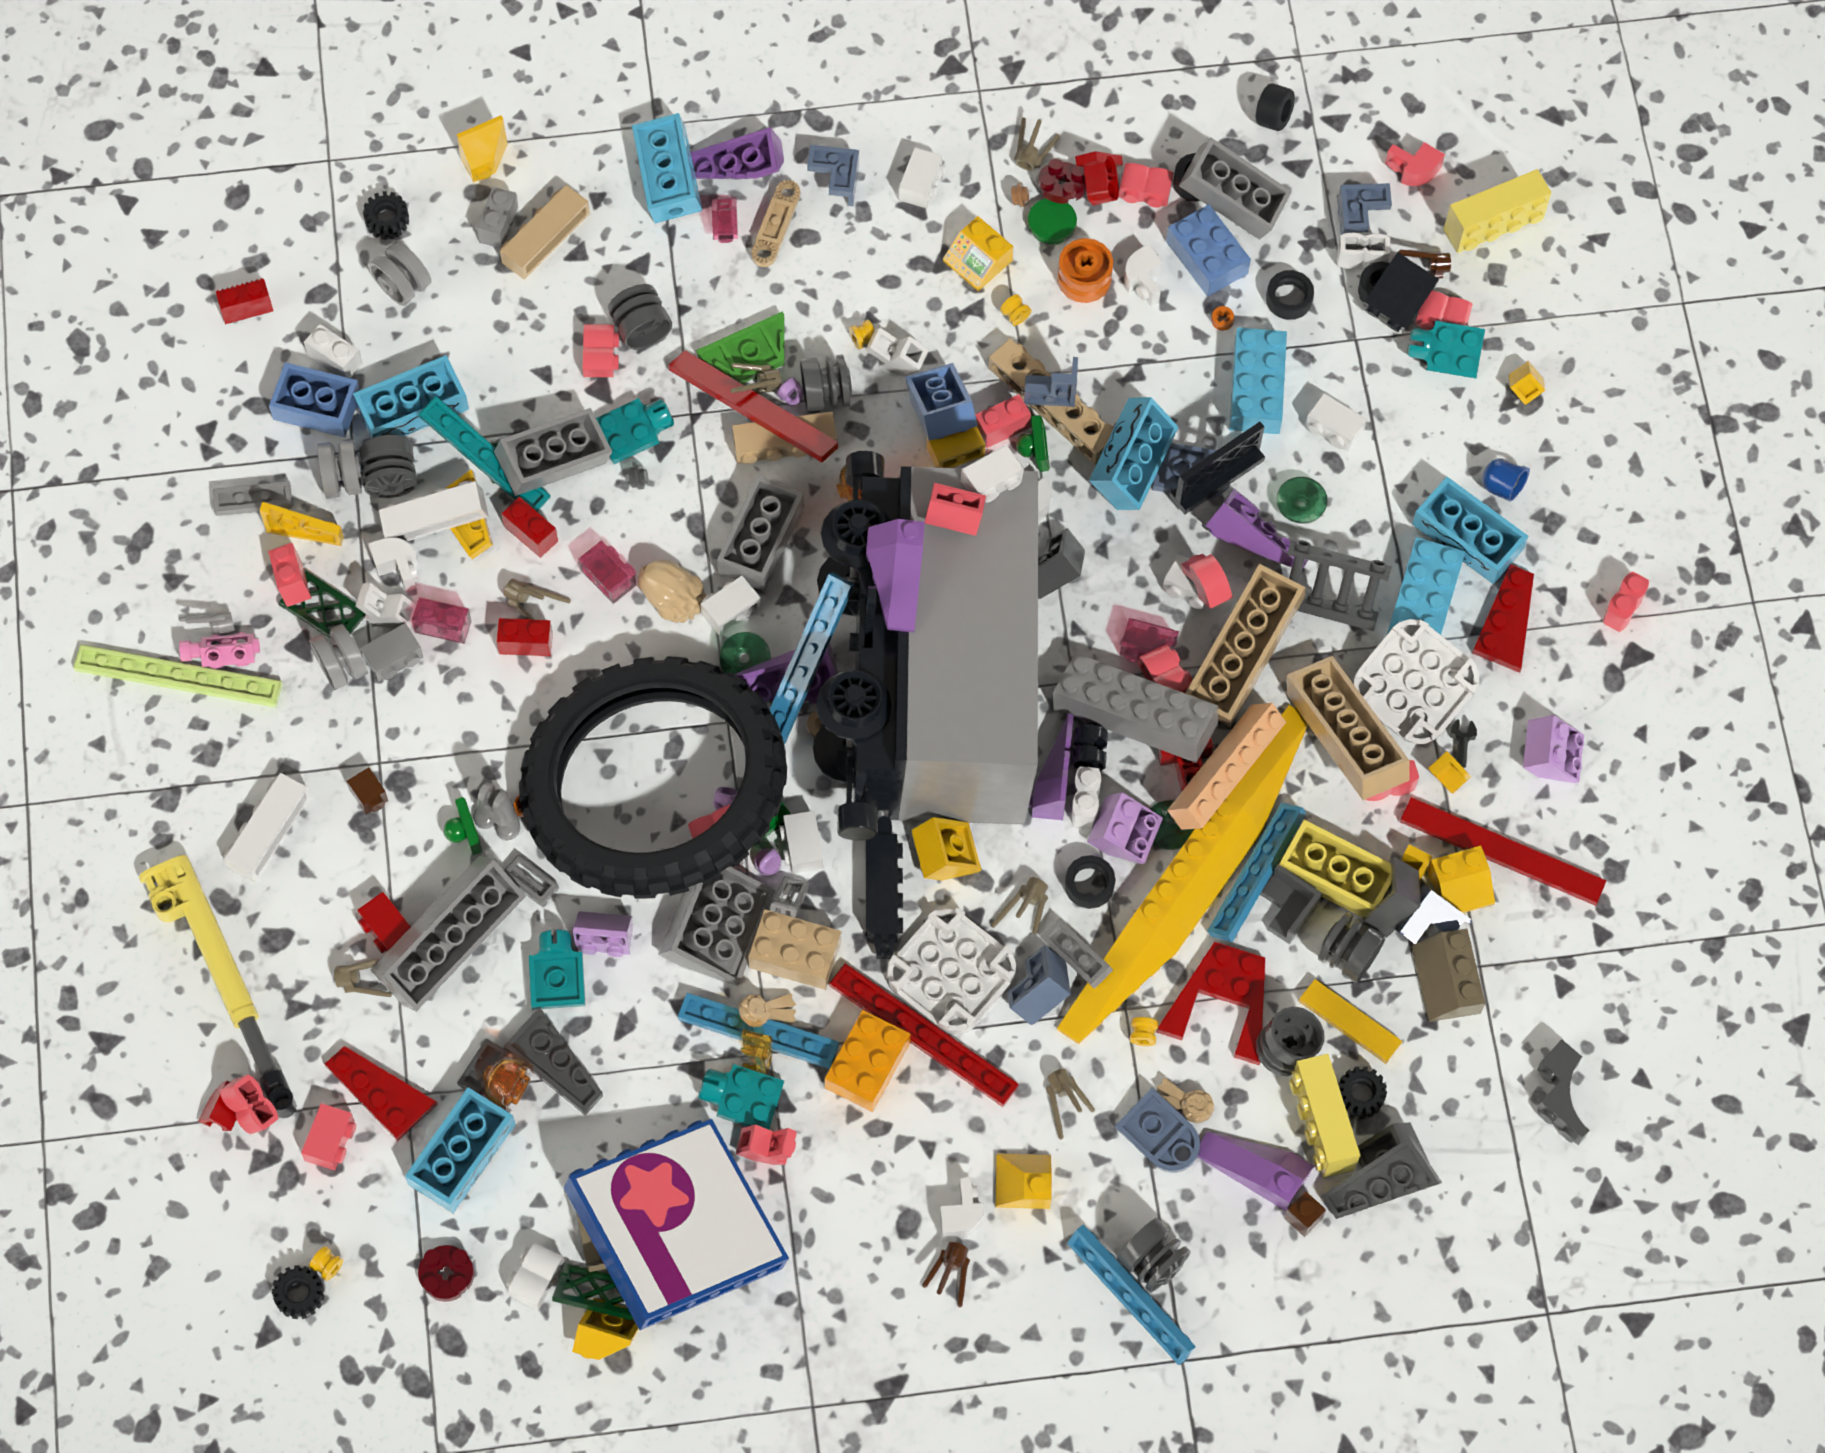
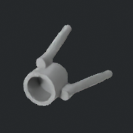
[179,612,235,657]

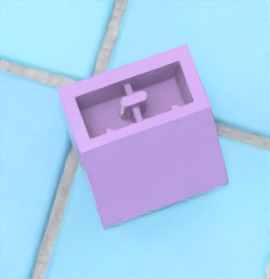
[1523,715,1584,783]
[1087,792,1163,864]
[573,911,633,957]

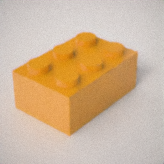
[825,1010,910,1112]

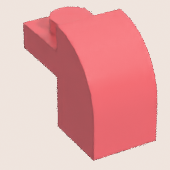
[1385,142,1445,186]
[1180,553,1233,609]
[736,1124,797,1165]

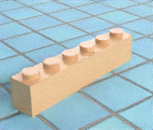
[1167,703,1286,830]

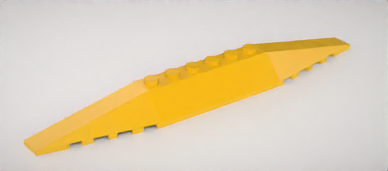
[1057,705,1308,1044]

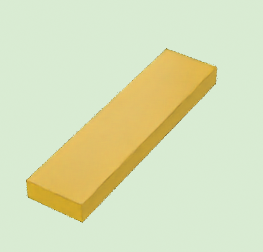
[1298,979,1403,1064]

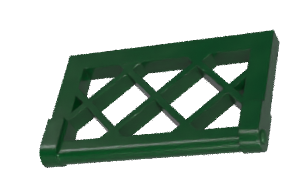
[278,571,366,638]
[552,1262,633,1320]

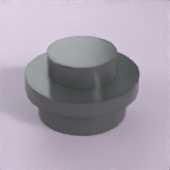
[629,464,648,490]

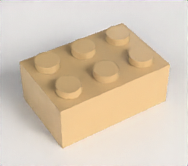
[748,909,841,990]

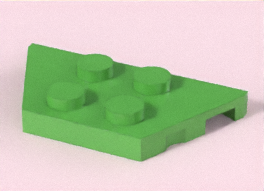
[696,311,785,384]

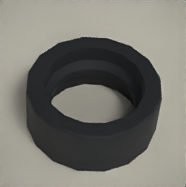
[1266,270,1314,320]
[1064,855,1116,909]

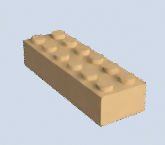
[1185,564,1305,728]
[1286,656,1409,800]

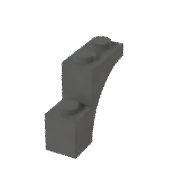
[1537,1039,1590,1146]

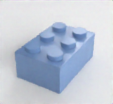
[1166,204,1251,297]
[269,362,360,437]
[905,363,977,441]

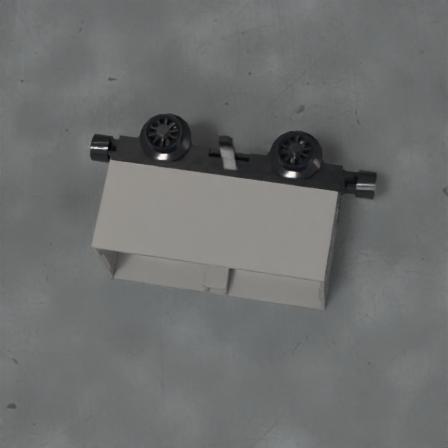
[812,451,1038,841]

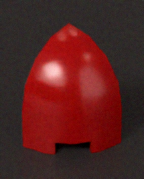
[198,1080,237,1131]

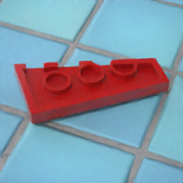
[1472,564,1534,673]
[324,1046,438,1141]

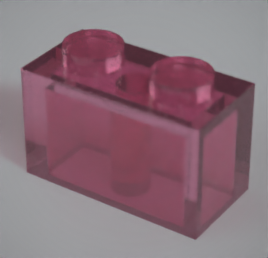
[578,540,636,604]
[412,597,472,644]

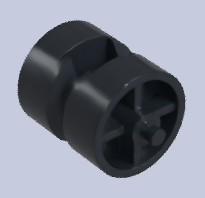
[1072,724,1108,771]

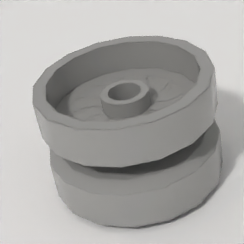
[368,241,432,306]
[317,438,362,499]
[309,624,368,690]

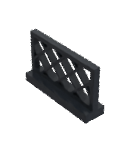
[1169,422,1265,515]

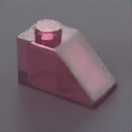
[712,197,738,243]
[1120,618,1179,662]

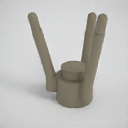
[1014,118,1060,171]
[730,363,781,394]
[503,578,571,620]
[991,877,1048,934]
[334,959,392,997]
[1046,1068,1095,1140]

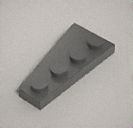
[504,1007,603,1116]
[1321,1136,1442,1219]

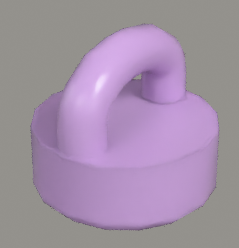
[777,377,803,405]
[713,787,738,810]
[755,848,781,876]

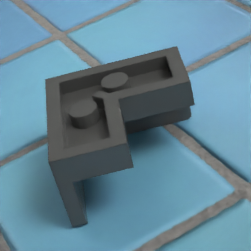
[1038,528,1085,599]
[1363,857,1421,938]
[1260,864,1322,944]

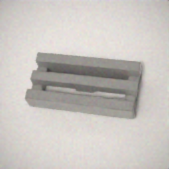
[504,854,559,907]
[770,876,810,918]

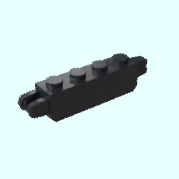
[866,815,903,959]

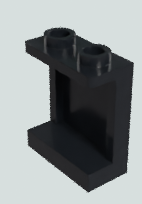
[1363,252,1439,332]

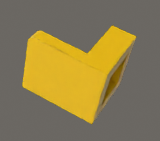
[1508,361,1546,405]
[1428,751,1471,794]
[1401,844,1433,882]

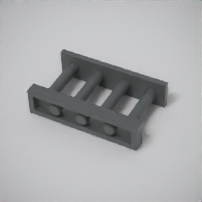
[1287,540,1392,631]

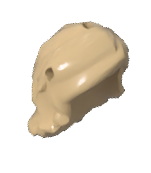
[638,560,706,623]

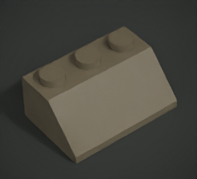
[1411,928,1485,1022]

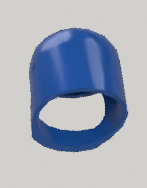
[1482,458,1530,502]

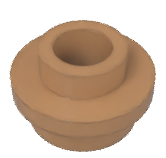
[1011,182,1029,207]

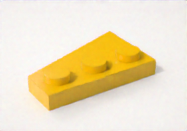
[446,469,493,560]
[260,502,344,546]

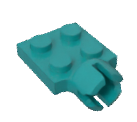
[1407,321,1485,379]
[596,398,674,465]
[529,929,586,1010]
[699,1064,784,1130]

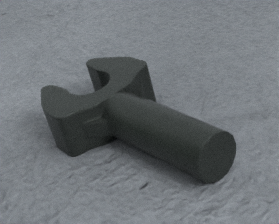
[1450,719,1477,768]

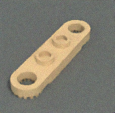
[752,179,800,267]

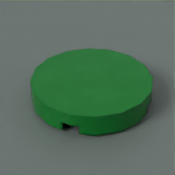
[1028,198,1077,244]

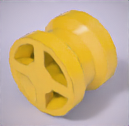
[1000,294,1032,326]
[849,319,875,350]
[1129,1017,1158,1046]
[309,1246,344,1281]

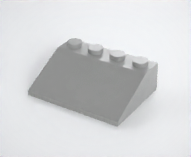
[658,866,776,986]

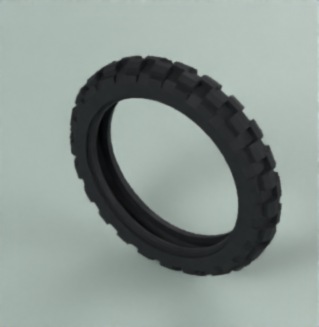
[519,656,788,899]

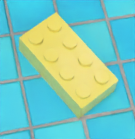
[1443,169,1552,253]
[1280,820,1392,918]
[1289,1054,1360,1179]

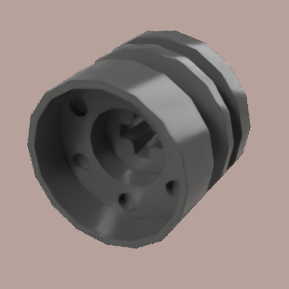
[608,284,672,350]
[800,354,852,413]
[359,435,418,498]
[1318,912,1386,984]
[1256,1006,1325,1076]
[1117,1218,1191,1293]

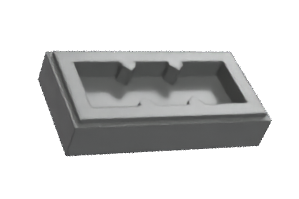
[457,1038,510,1096]

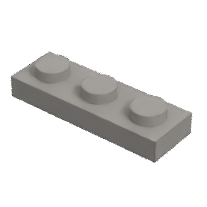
[213,481,293,516]
[1041,918,1113,989]

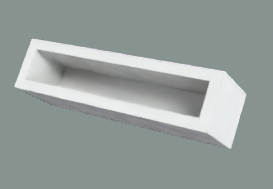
[379,481,489,542]
[224,773,311,883]

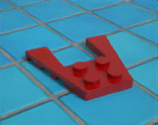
[1157,941,1265,1065]

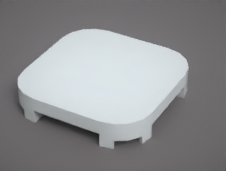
[1353,619,1479,745]
[887,908,1016,1035]

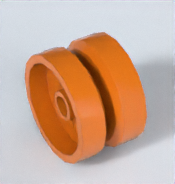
[1057,238,1113,303]

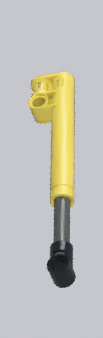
[139,855,297,1118]

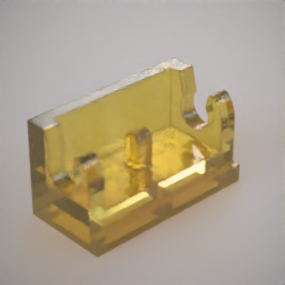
[741,1030,773,1075]

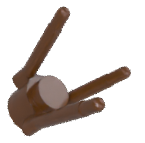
[1398,249,1451,278]
[922,1242,970,1308]

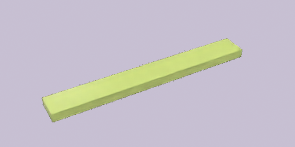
[73,644,283,708]

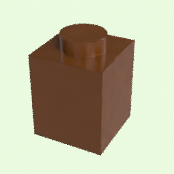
[347,767,388,815]
[1285,1191,1326,1237]

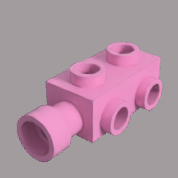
[179,632,260,669]

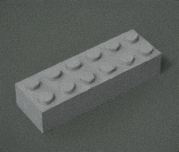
[1053,653,1218,763]
[370,855,526,1012]

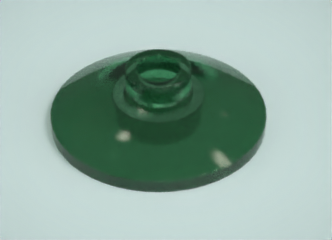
[1276,477,1328,524]
[719,632,771,674]
[1150,800,1195,850]

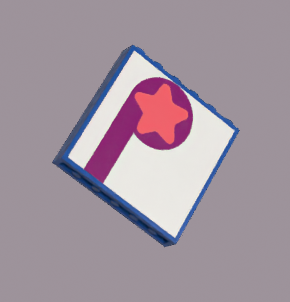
[564,1119,789,1331]

